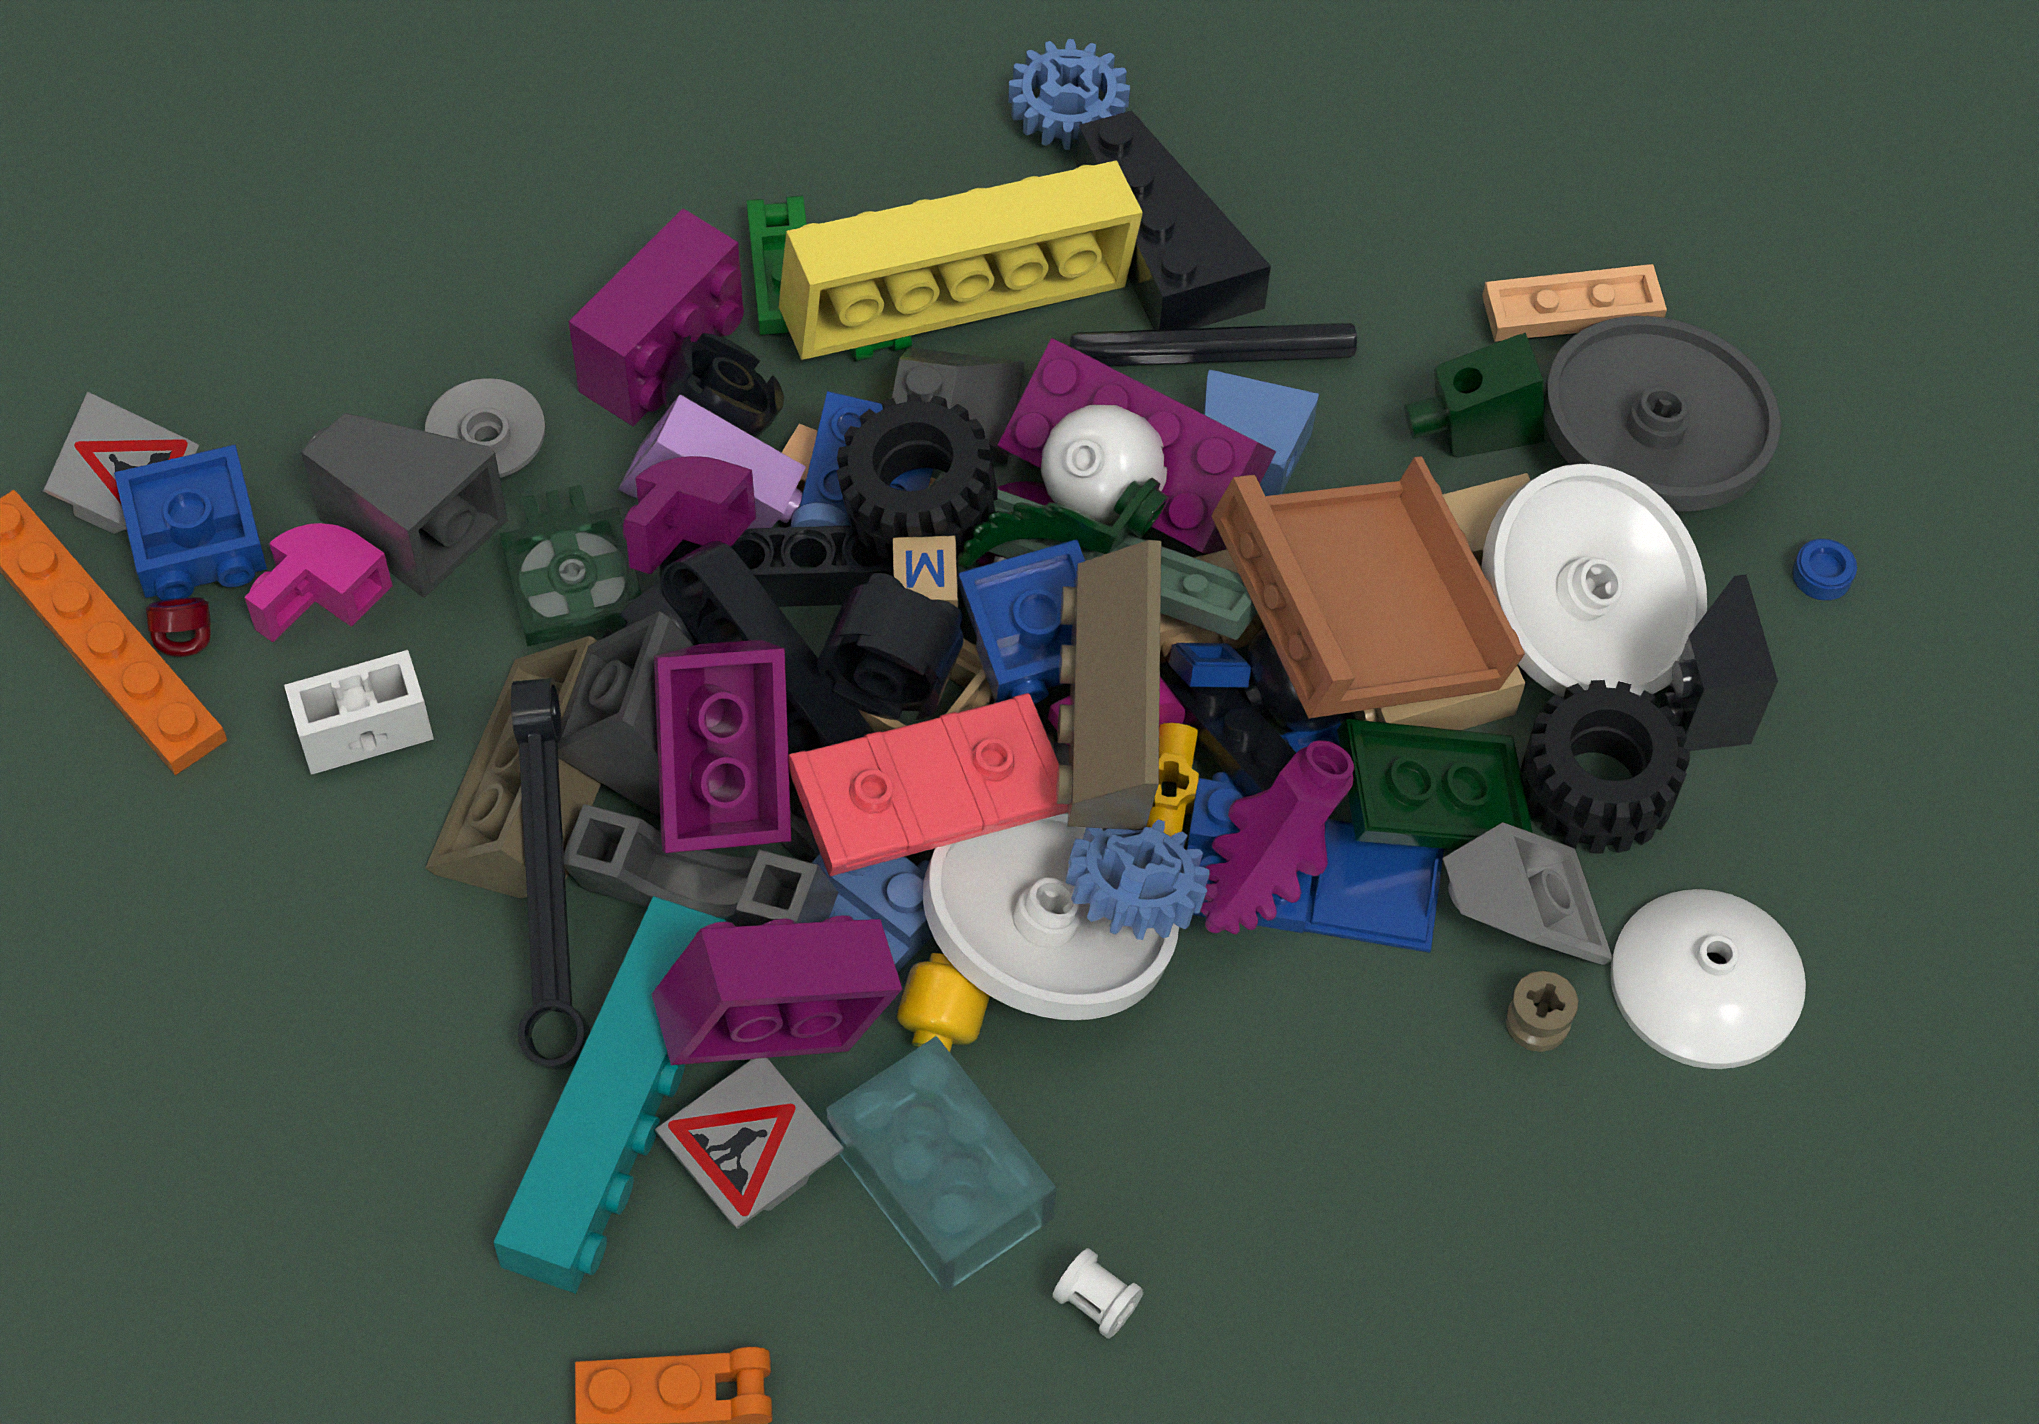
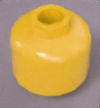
[897,953,990,1055]

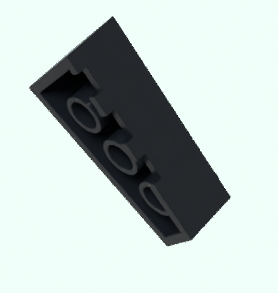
[1076,110,1271,330]

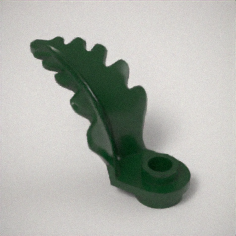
[958,477,1169,569]

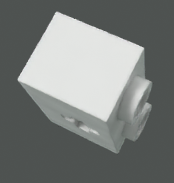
[284,650,434,775]

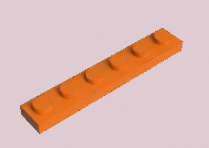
[0,490,227,776]

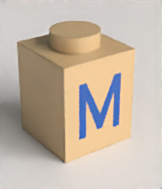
[893,536,958,608]

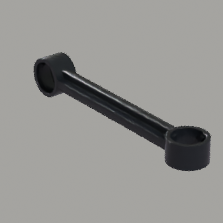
[511,678,590,1070]

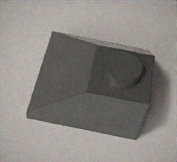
[892,347,1024,464]

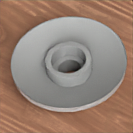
[425,378,545,478]

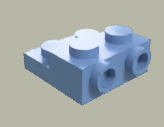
[812,854,933,973]

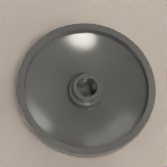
[1543,316,1781,511]

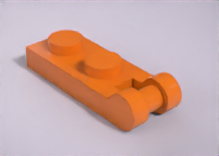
[575,1347,773,1424]

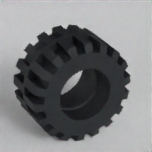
[837,394,998,560]
[1520,680,1690,854]

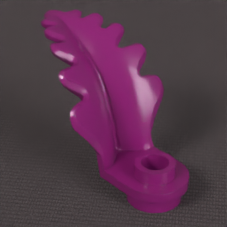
[1200,740,1354,935]

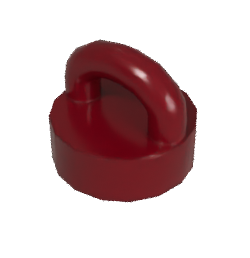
[146,597,211,657]

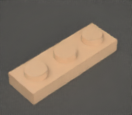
[1482,264,1667,342]

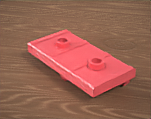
[788,693,1068,877]

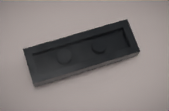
[1167,680,1296,796]

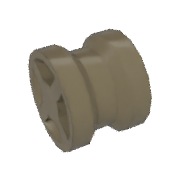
[1505,971,1579,1052]

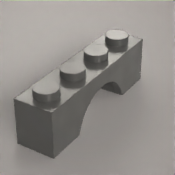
[564,804,839,927]

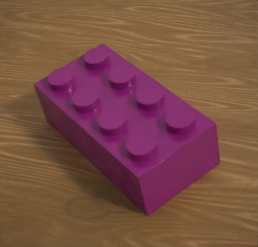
[997,338,1276,554]

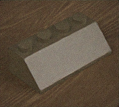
[1056,540,1161,830]
[425,636,601,898]

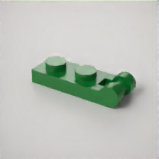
[746,195,807,335]

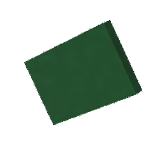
[1337,719,1533,850]

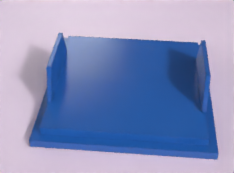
[1304,819,1444,953]

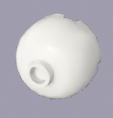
[1041,405,1167,527]

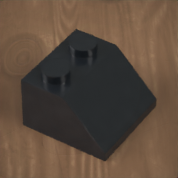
[1660,574,1778,751]

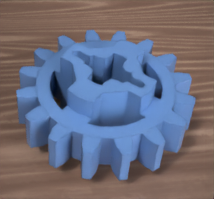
[1008,39,1130,150]
[1065,819,1210,940]

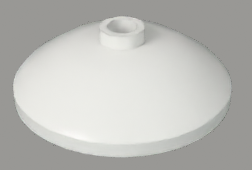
[1610,889,1806,1069]

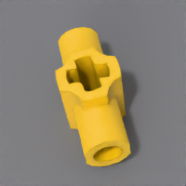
[1146,723,1199,837]

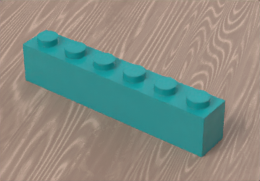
[493,896,726,1294]

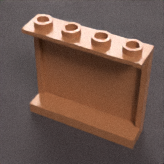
[1211,456,1525,718]

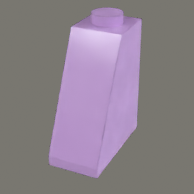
[618,395,806,529]

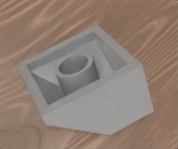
[1443,822,1613,965]

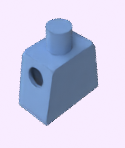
[1203,369,1319,496]

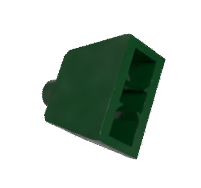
[1404,333,1544,457]

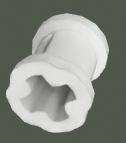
[1052,1248,1143,1339]

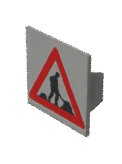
[43,392,199,534]
[655,1058,844,1230]

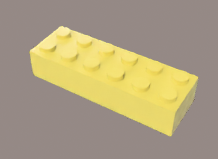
[779,160,1143,360]

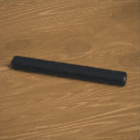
[1069,323,1357,366]

